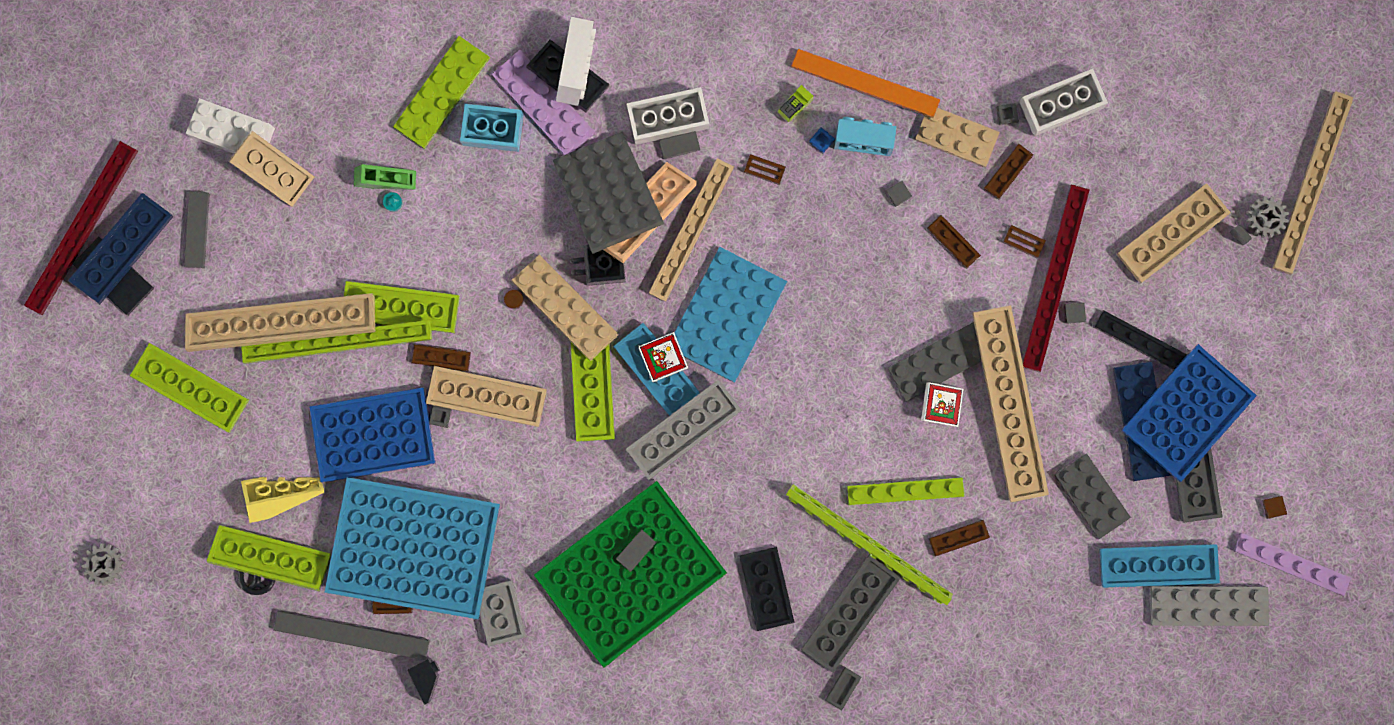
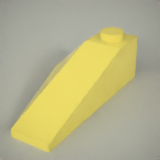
[241,477,324,523]

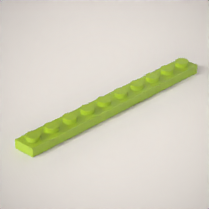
[241,320,432,364]
[786,484,953,605]

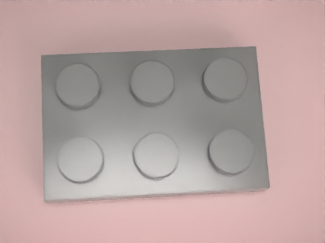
[480,580,526,647]

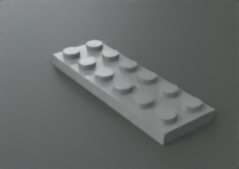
[626,380,742,480]
[1150,586,1269,626]

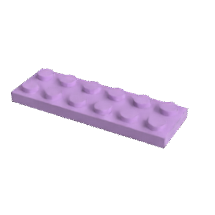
[492,50,595,155]

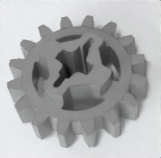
[1246,196,1289,238]
[81,544,126,586]

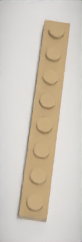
[649,158,734,302]

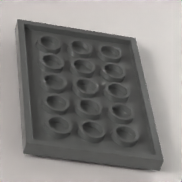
[553,131,664,254]

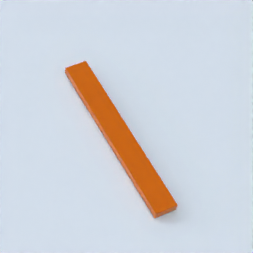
[791,49,940,118]

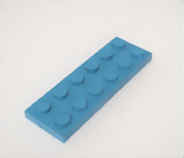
[613,323,700,416]
[1099,544,1220,588]

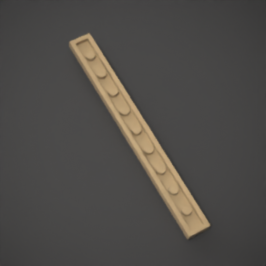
[1273,91,1354,275]

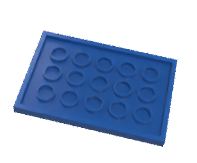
[1121,344,1257,482]
[310,388,436,483]

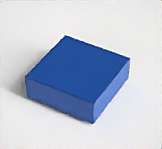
[809,127,835,154]

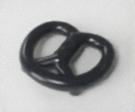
[238,571,276,595]

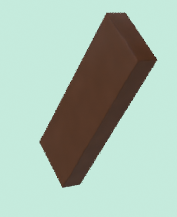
[984,144,1033,200]
[927,215,981,269]
[411,344,471,372]
[928,520,990,557]

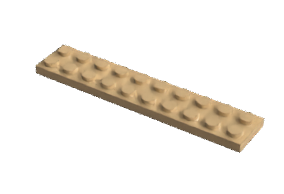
[185,293,375,352]
[972,305,1049,502]

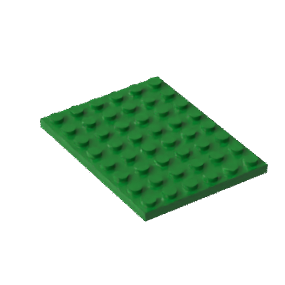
[534,481,727,668]

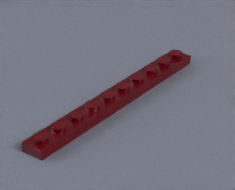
[24,141,138,315]
[1022,184,1090,373]

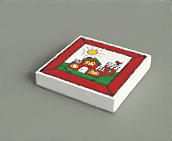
[639,332,688,382]
[921,382,963,427]

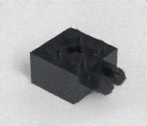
[570,244,626,286]

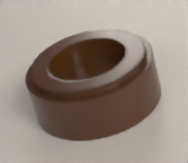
[504,290,524,309]

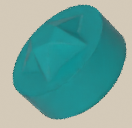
[383,192,403,212]

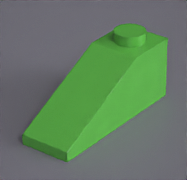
[354,164,416,190]

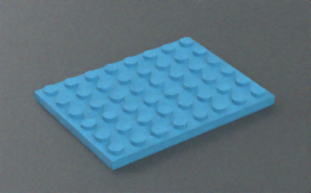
[324,477,500,619]

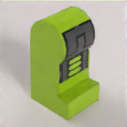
[778,85,814,123]

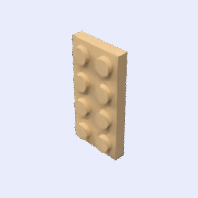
[915,108,1000,168]
[229,131,315,207]

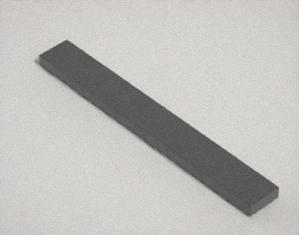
[273,611,430,660]

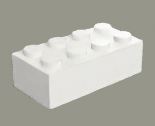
[556,17,596,106]
[1019,69,1108,136]
[627,87,709,145]
[186,98,275,153]

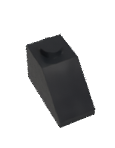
[407,658,440,705]

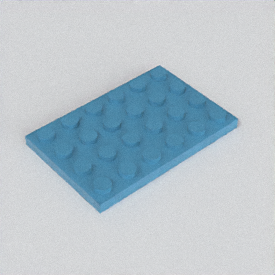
[674,247,787,383]

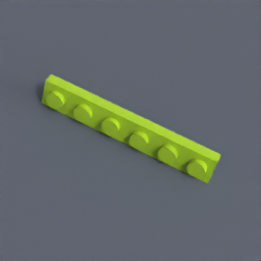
[847,478,964,505]

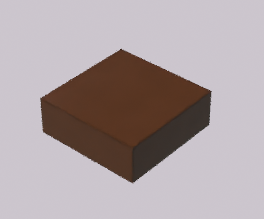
[1262,496,1287,519]

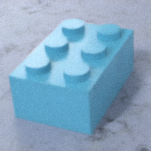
[460,104,524,152]
[834,117,897,156]

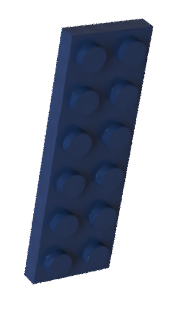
[68,193,173,305]
[1113,362,1172,482]

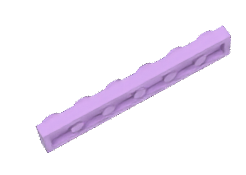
[1234,533,1351,596]

